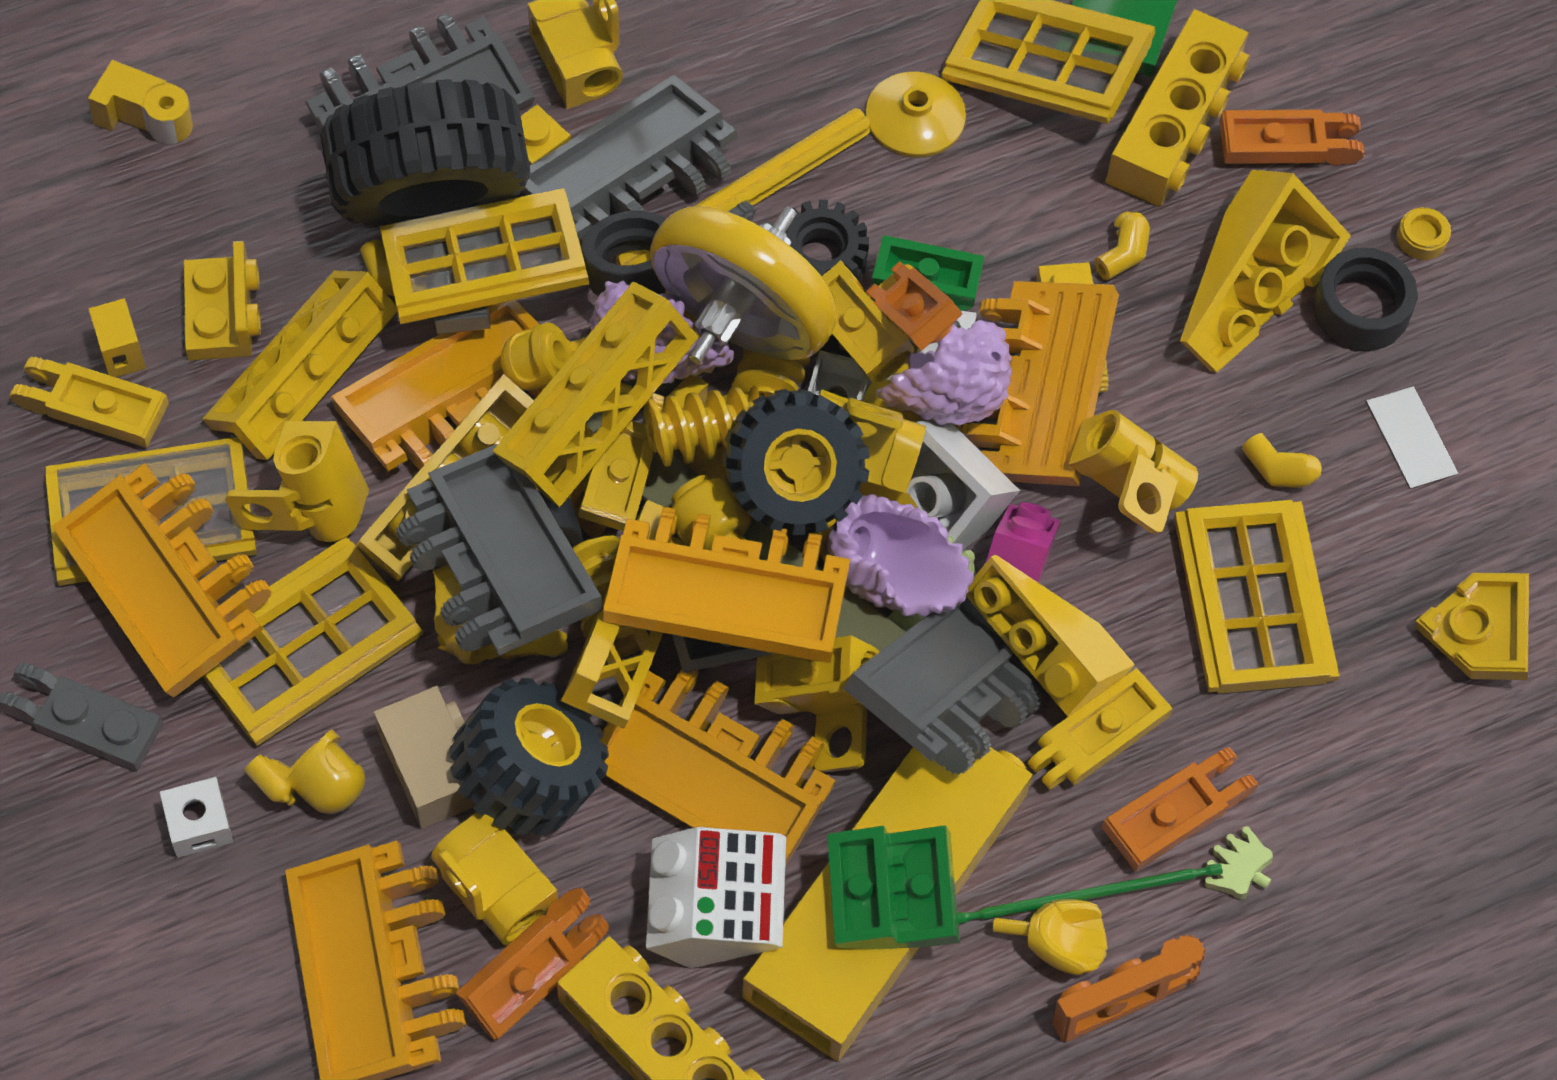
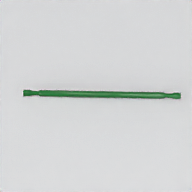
[957,863,1223,924]

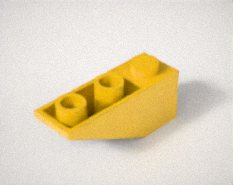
[966,555,1135,716]

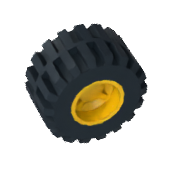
[722,389,870,535]
[449,678,609,836]

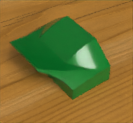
[871,235,985,311]

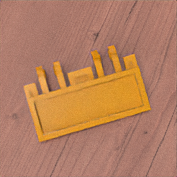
[955,281,1119,486]
[331,300,544,471]
[52,463,272,698]
[603,507,850,663]
[600,669,837,868]
[285,840,466,1080]

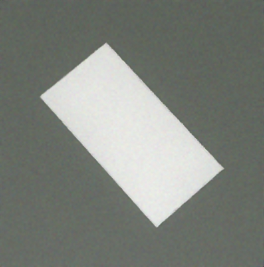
[1367,386,1458,488]

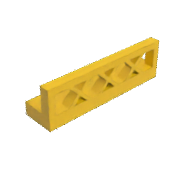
[202,270,398,460]
[493,282,699,507]
[561,500,686,729]

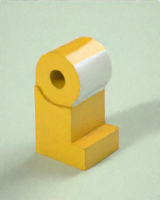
[88,60,193,145]

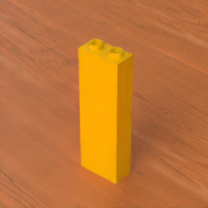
[742,747,1033,1063]

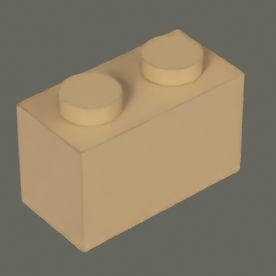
[374,686,475,829]

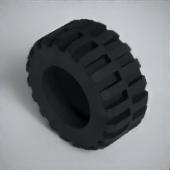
[320,79,530,227]

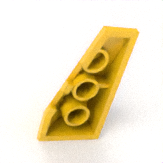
[1180,170,1351,372]

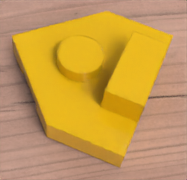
[1416,573,1529,680]

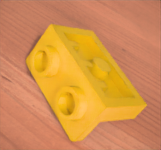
[184,241,261,361]

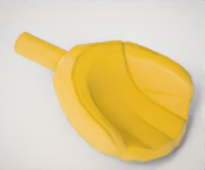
[993,899,1108,975]

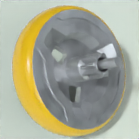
[650,206,837,364]

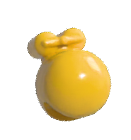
[501,322,586,391]
[244,730,366,814]

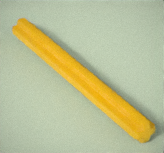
[615,108,871,266]

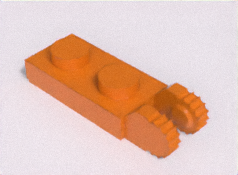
[1219,110,1365,165]
[866,262,963,351]
[1102,747,1259,872]
[456,887,609,1040]
[1052,934,1206,1043]

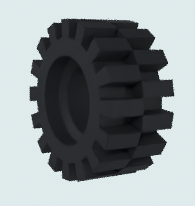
[785,200,869,283]

